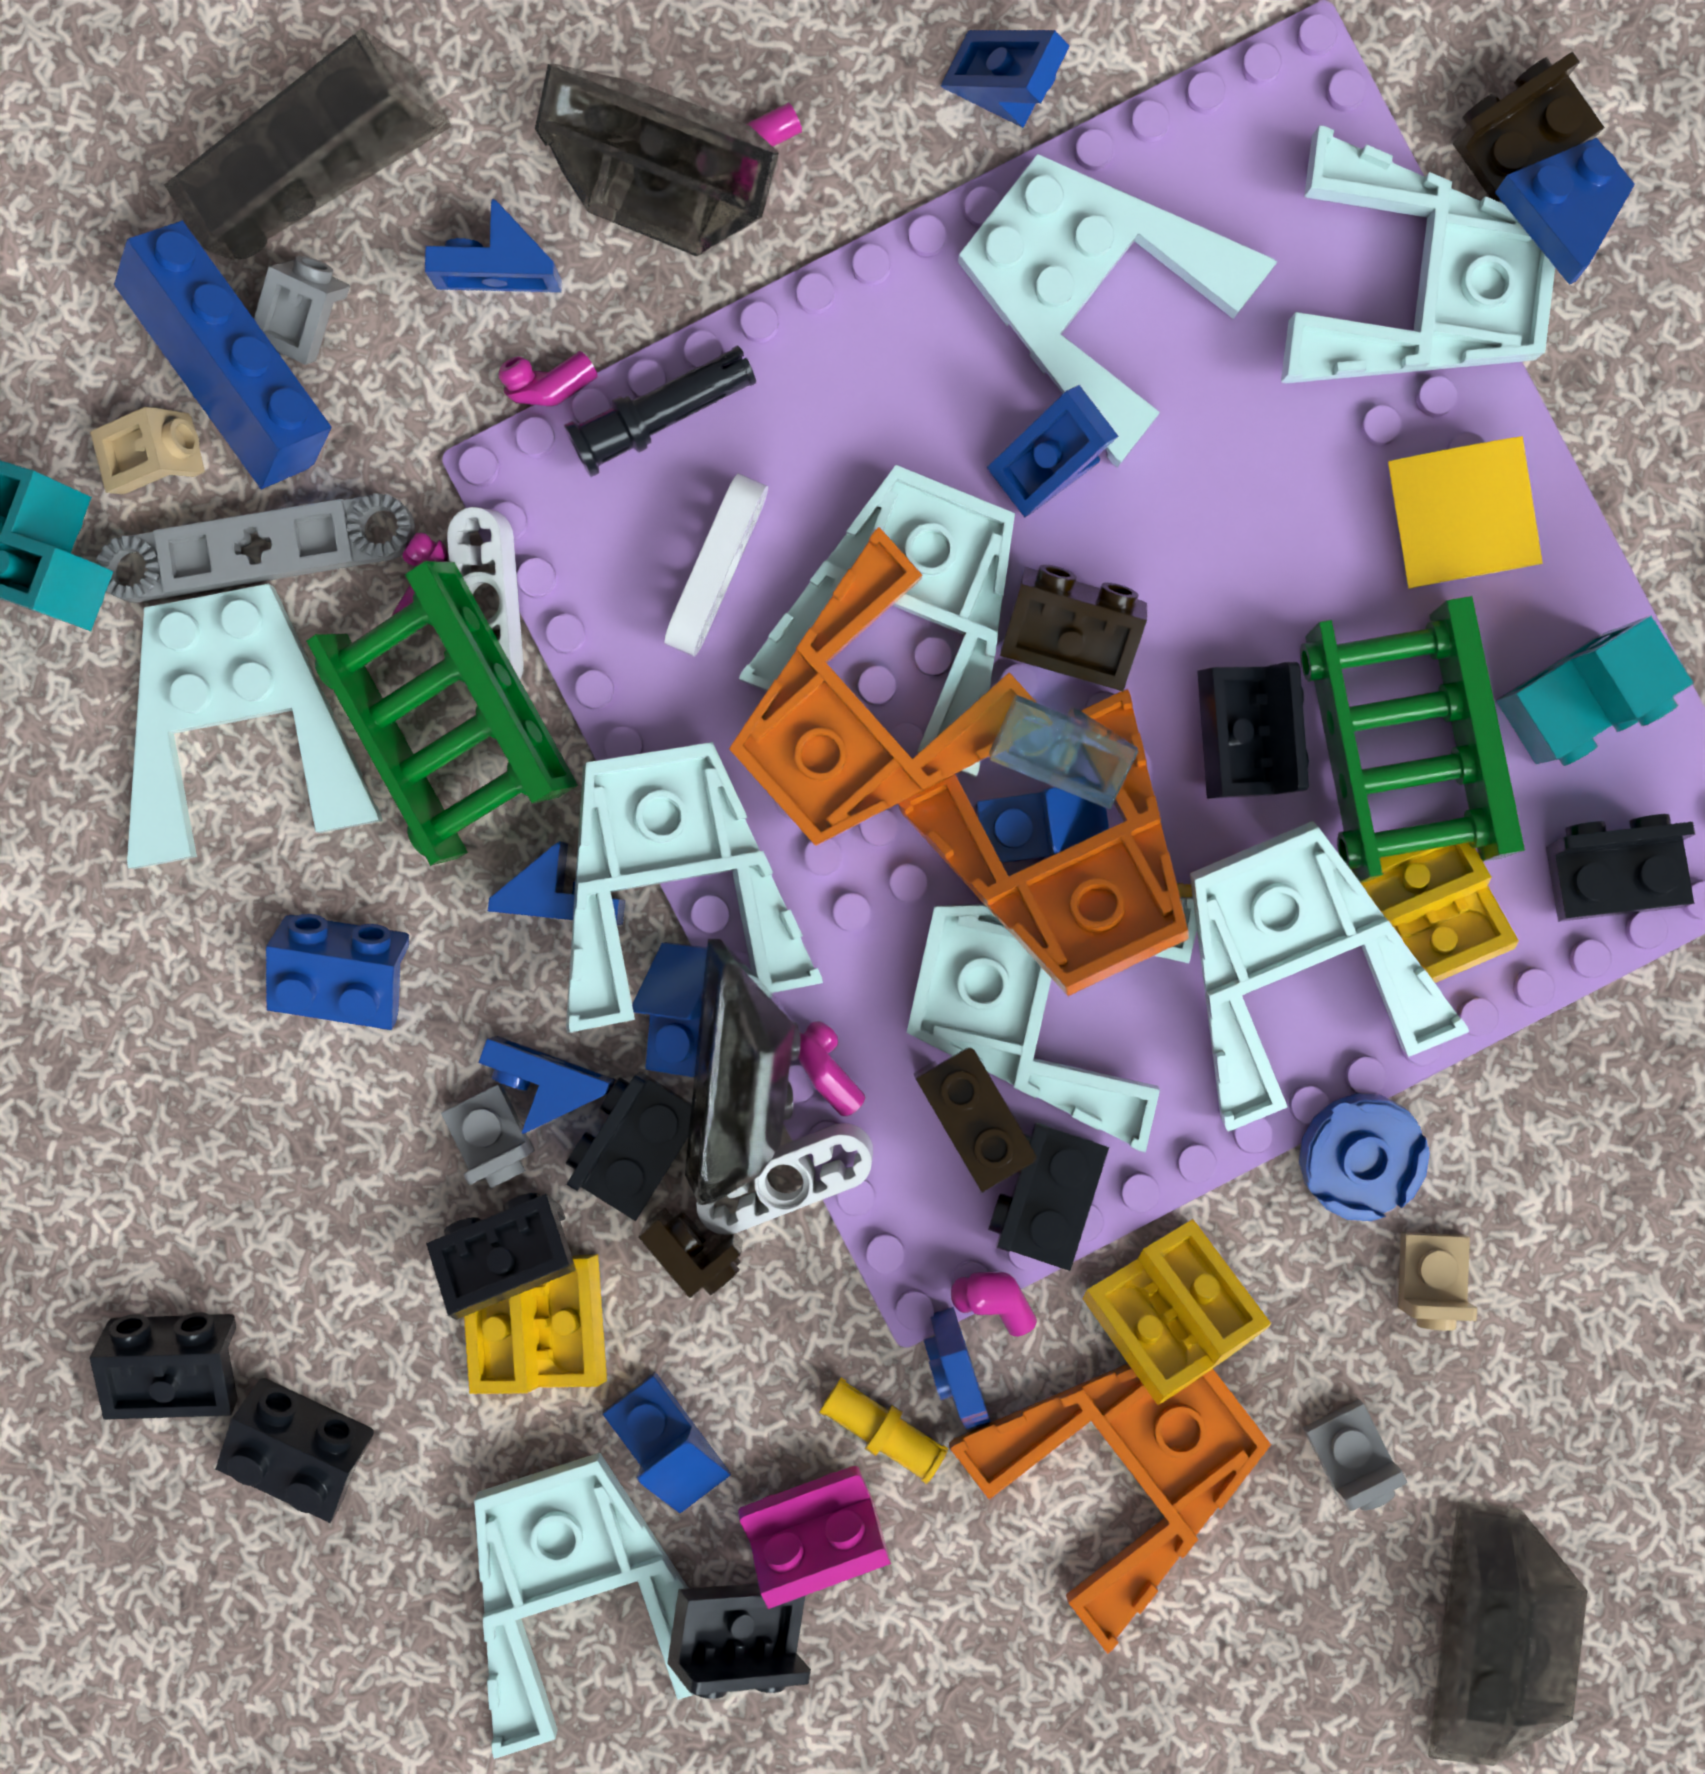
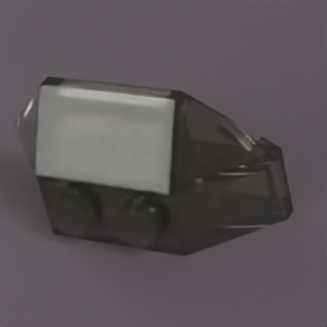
[535,64,779,257]
[685,939,801,1205]
[1428,1501,1588,1766]

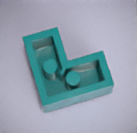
[0,460,114,631]
[1496,616,1694,766]

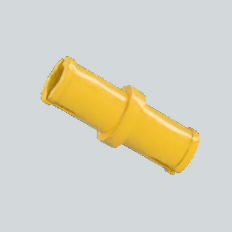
[819,1377,948,1484]

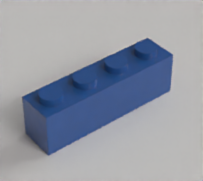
[114,220,332,489]

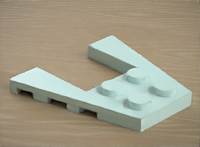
[1281,125,1555,383]
[958,154,1277,467]
[739,465,1015,777]
[127,584,382,869]
[566,742,823,1033]
[1190,821,1469,1132]
[907,897,1197,1152]
[474,1453,693,1759]

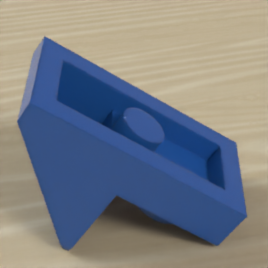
[941,30,1070,128]
[425,199,562,293]
[987,385,1119,518]
[976,784,1109,863]
[488,841,625,925]
[632,942,725,1079]
[478,1036,615,1134]
[602,1372,731,1513]

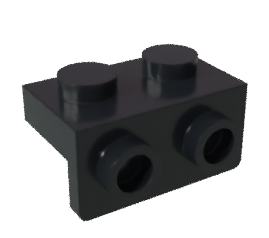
[1197,662,1309,799]
[215,1378,374,1524]
[667,1583,811,1699]

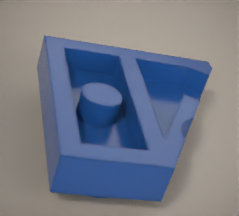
[1495,138,1635,285]
[924,1307,991,1430]

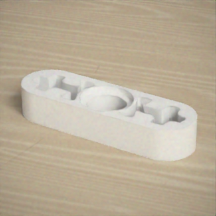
[664,473,768,656]
[447,507,524,685]
[697,1123,873,1235]

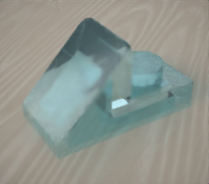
[989,694,1139,809]

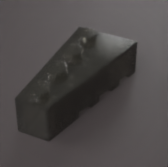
[164,28,453,260]

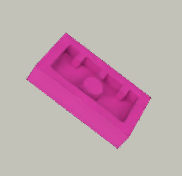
[738,1466,891,1609]

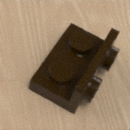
[1452,51,1605,202]
[1000,565,1147,691]
[913,1047,1036,1193]
[638,1207,743,1299]

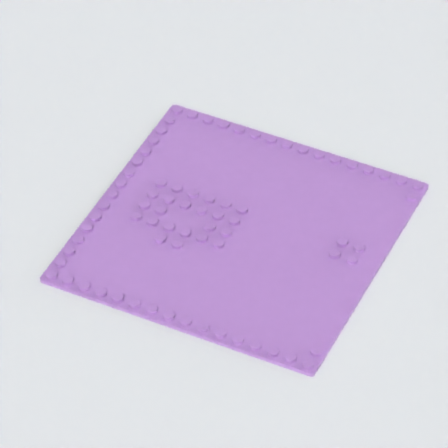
[442,1,1705,1347]

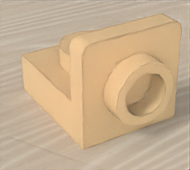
[90,407,205,494]
[1398,1232,1477,1331]

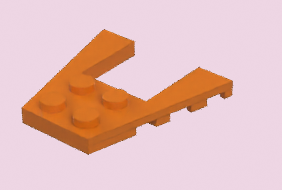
[729,527,1053,846]
[898,689,1188,996]
[949,1363,1272,1654]

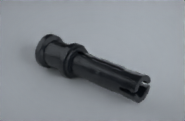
[564,345,756,477]

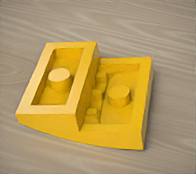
[1388,436,1543,589]
[1351,843,1519,983]
[1082,1219,1272,1405]
[464,1254,607,1394]

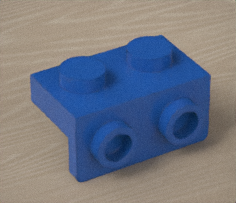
[266,914,409,1030]

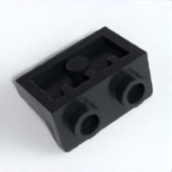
[1546,814,1696,922]
[566,1071,705,1221]
[988,1123,1109,1271]
[426,1193,576,1320]
[89,1312,238,1420]

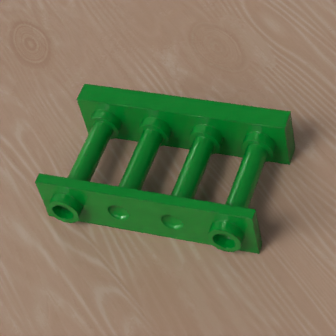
[306,561,579,866]
[1300,596,1525,883]

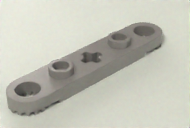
[96,493,415,603]

